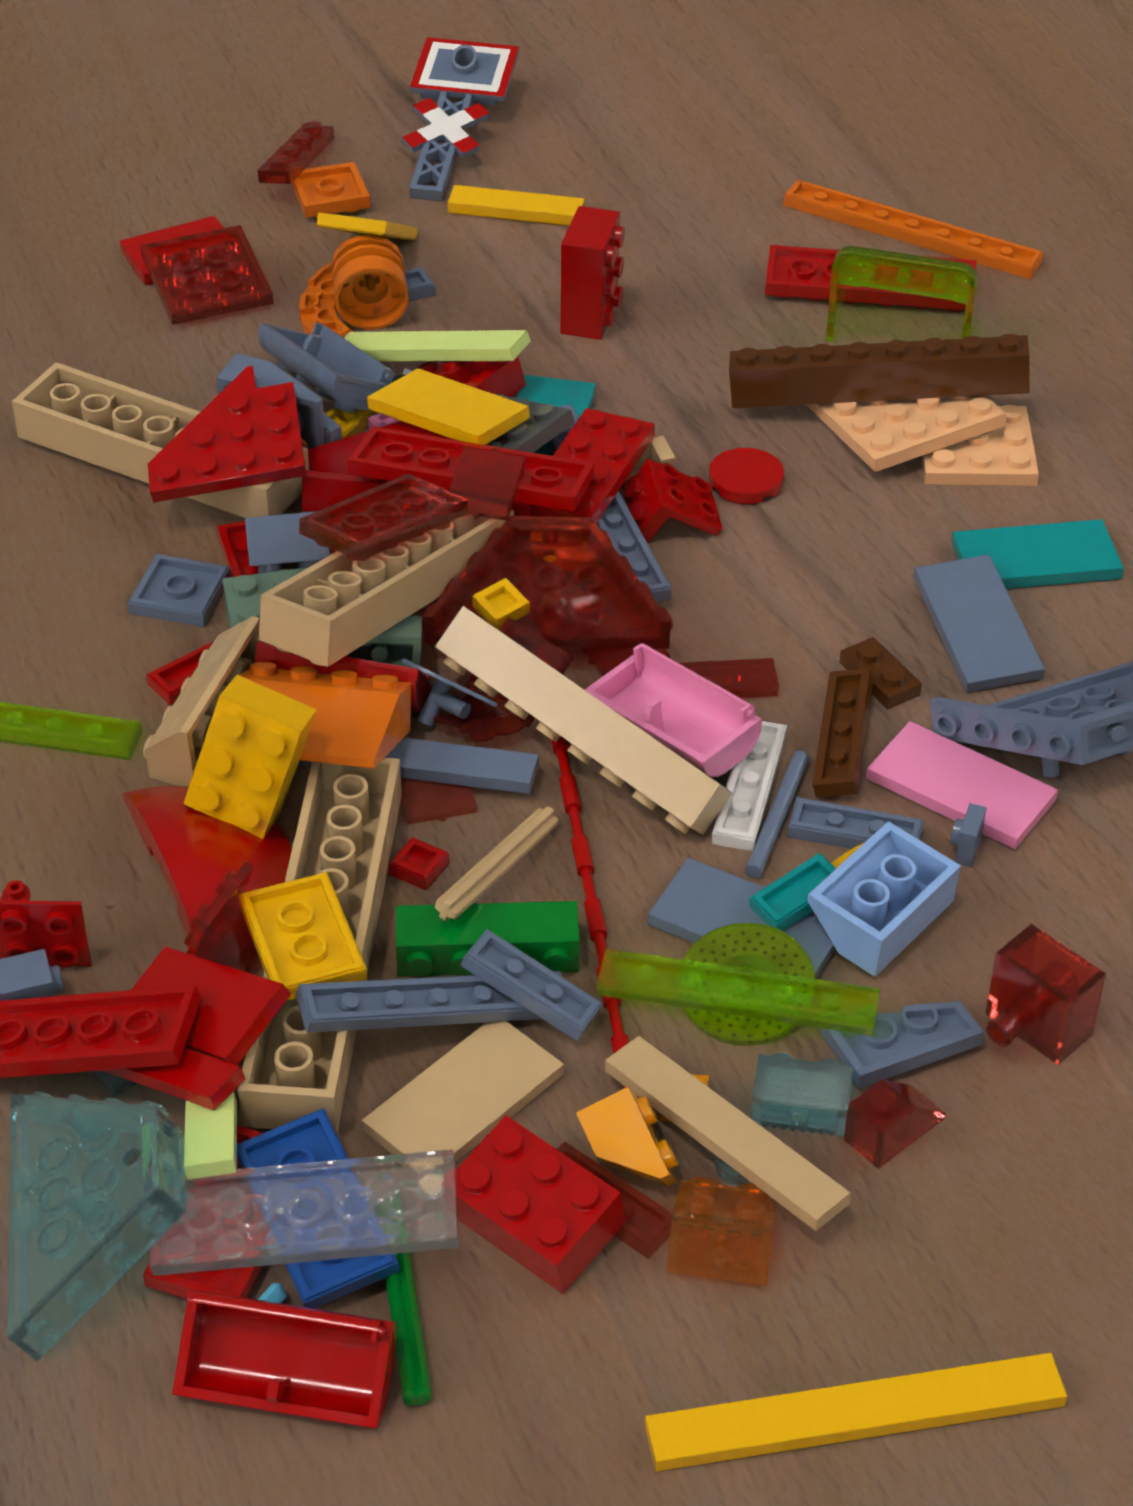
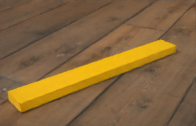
[645,1353,1067,1472]

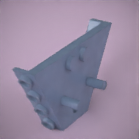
[930,661,1133,777]

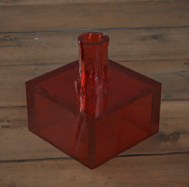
[985,924,1106,1065]

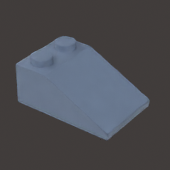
[216,353,325,449]
[245,511,330,573]

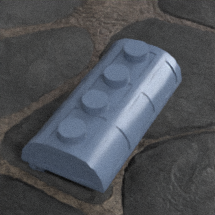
[258,322,394,413]

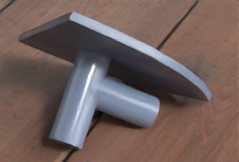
[402,658,498,727]

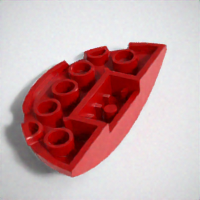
[123,786,292,967]

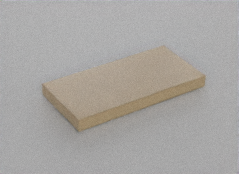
[361,1021,564,1184]

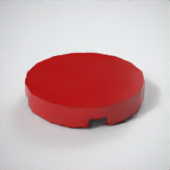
[709,448,784,504]

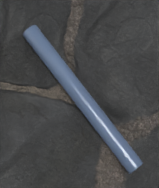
[745,751,809,878]

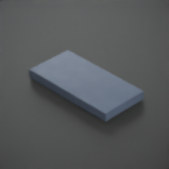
[913,554,1045,693]
[648,858,836,985]

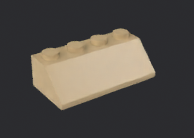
[143,616,263,786]

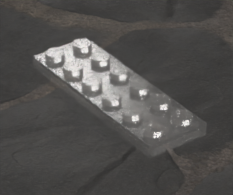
[150,1149,459,1276]

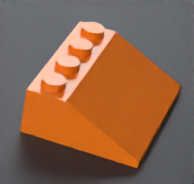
[240,662,411,769]

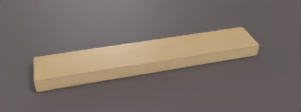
[605,1036,851,1231]

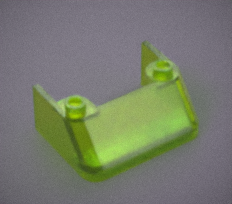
[826,246,980,342]

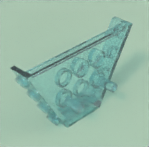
[7,1092,186,1361]

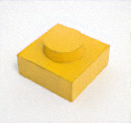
[473,578,530,630]

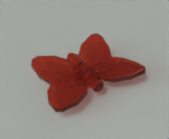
[433,695,527,742]

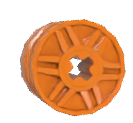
[331,234,409,330]

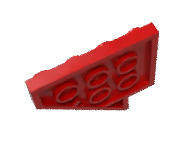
[147,365,307,503]

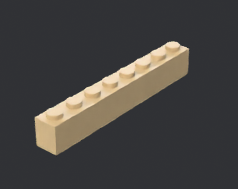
[435,606,732,835]

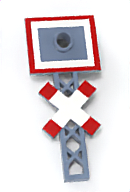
[401,37,520,202]

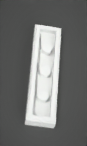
[712,721,787,851]

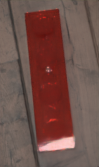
[257,121,334,184]

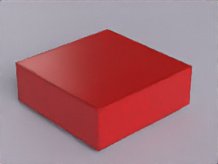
[388,837,449,891]

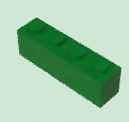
[396,901,580,977]

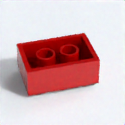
[560,206,625,340]
[441,1115,626,1294]

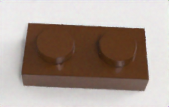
[839,637,922,710]

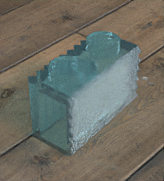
[751,1053,854,1137]

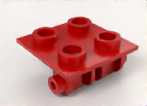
[0,880,92,967]

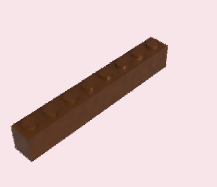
[729,334,1030,408]

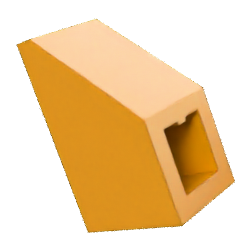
[576,1087,678,1186]

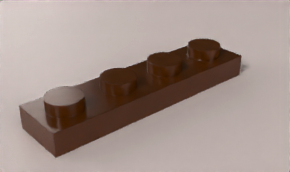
[812,668,873,797]

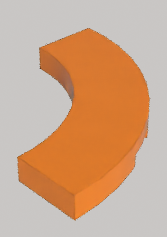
[299,262,353,338]

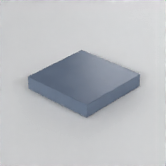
[128,554,231,627]

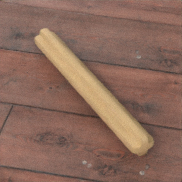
[435,806,559,921]

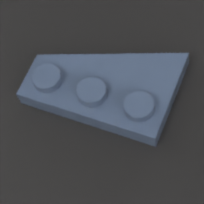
[815,1001,984,1088]

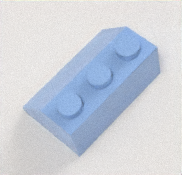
[807,821,961,977]

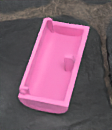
[584,643,762,777]

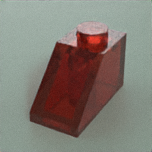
[844,1079,946,1169]

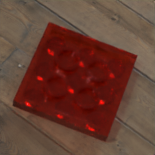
[141,225,273,325]

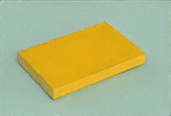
[238,872,367,1001]

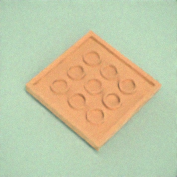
[807,396,1006,472]

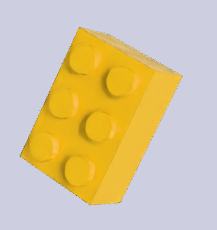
[183,675,317,839]

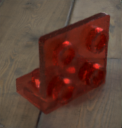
[184,861,258,971]

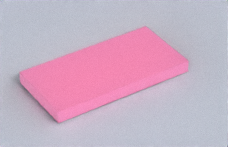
[866,721,1058,850]

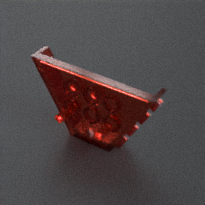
[422,516,673,649]

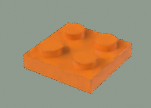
[290,162,371,218]

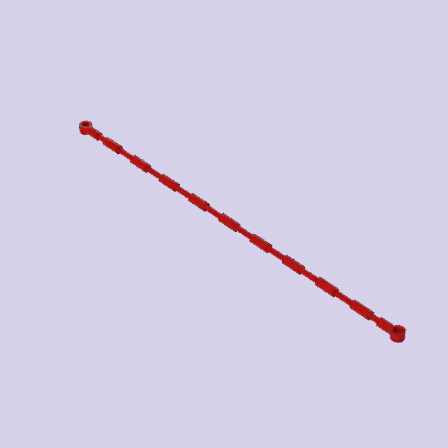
[512,533,653,1128]

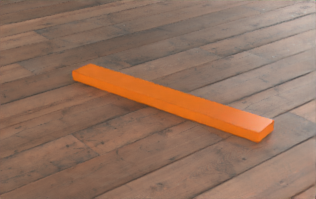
[783,180,1045,279]

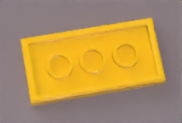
[317,212,418,241]
[367,368,530,445]

